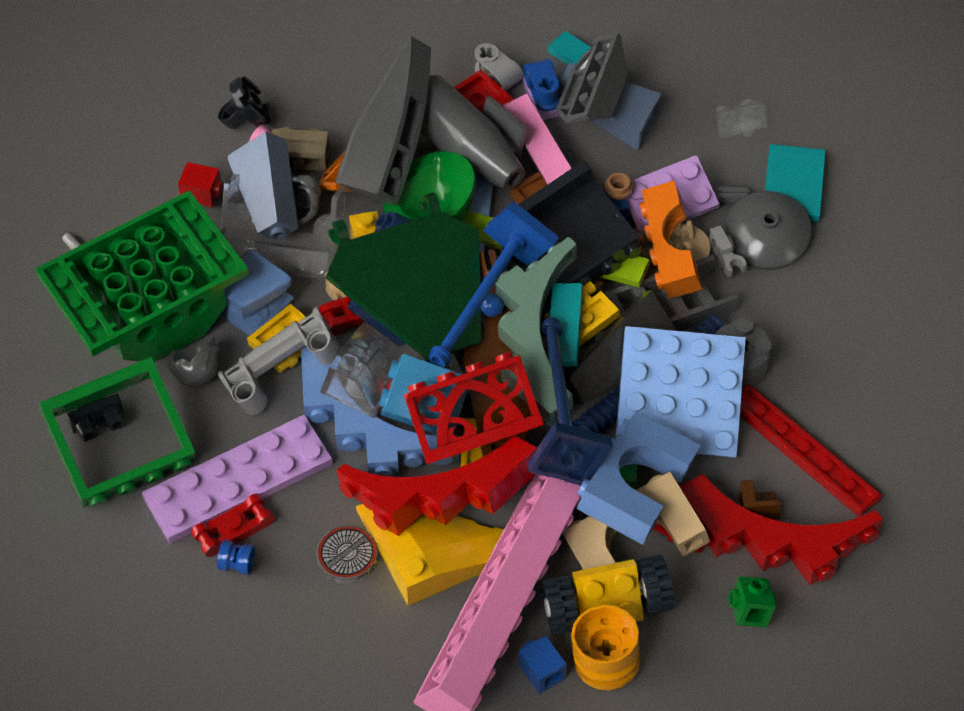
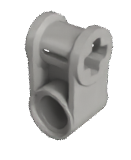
[474,43,524,91]

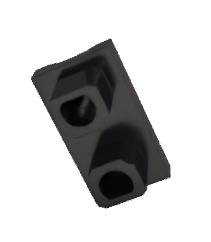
[67,393,124,442]

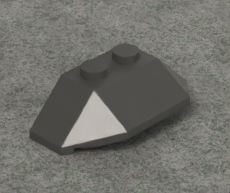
[555,33,628,124]

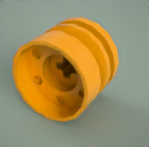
[571,605,641,691]

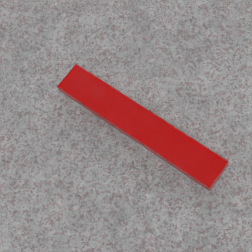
[740,384,882,517]

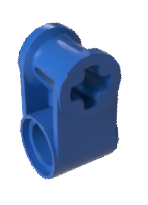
[523,59,559,112]

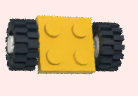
[541,555,675,635]

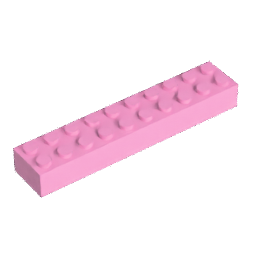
[413,474,593,711]

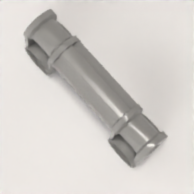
[218,307,342,415]

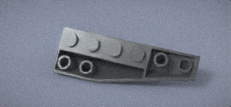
[335,36,431,205]

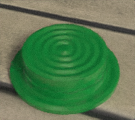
[383,151,476,221]

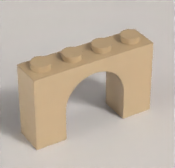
[562,471,710,570]

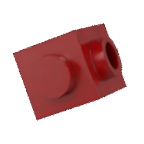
[178,162,224,208]

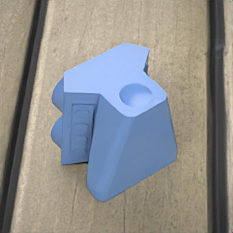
[220,249,294,336]

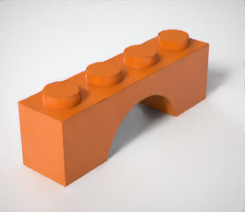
[639,180,702,299]

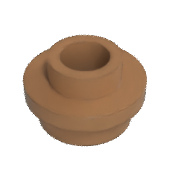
[604,173,633,200]

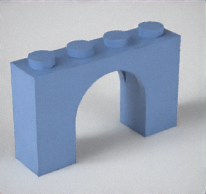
[577,410,701,545]

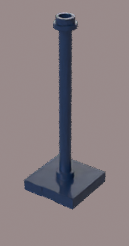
[528,317,613,486]

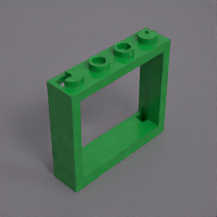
[39,357,196,507]

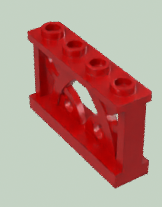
[403,351,544,465]

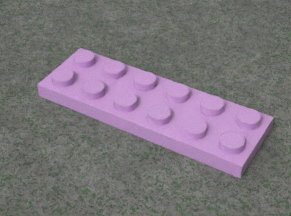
[142,415,333,544]

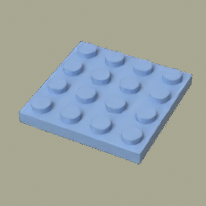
[615,326,746,458]

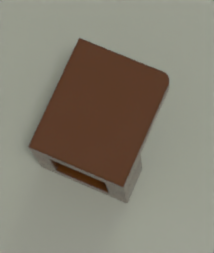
[739,480,781,521]

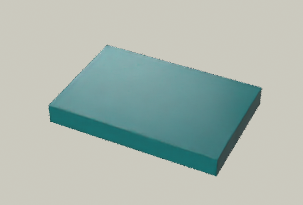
[765,144,826,222]

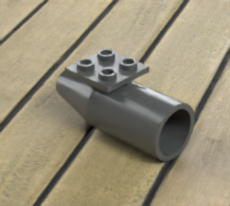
[420,75,527,191]

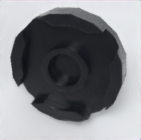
[218,76,273,129]

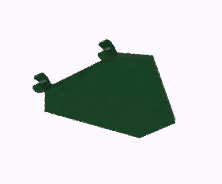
[325,192,482,362]

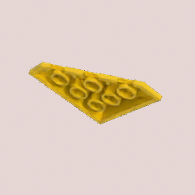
[356,503,504,606]

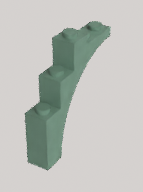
[495,237,577,426]

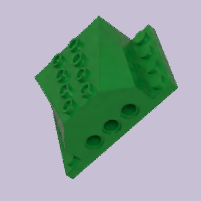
[35,190,249,362]

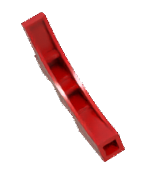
[336,436,537,536]
[679,474,883,585]

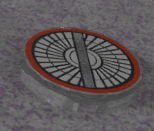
[316,525,378,584]

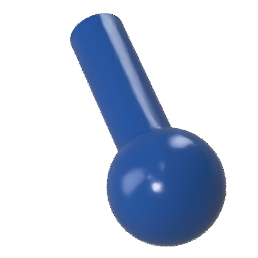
[480,294,504,317]

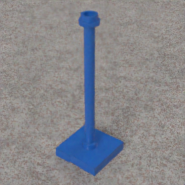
[429,201,559,367]

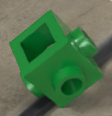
[728,576,776,628]

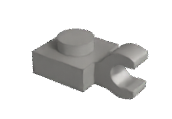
[709,225,747,277]

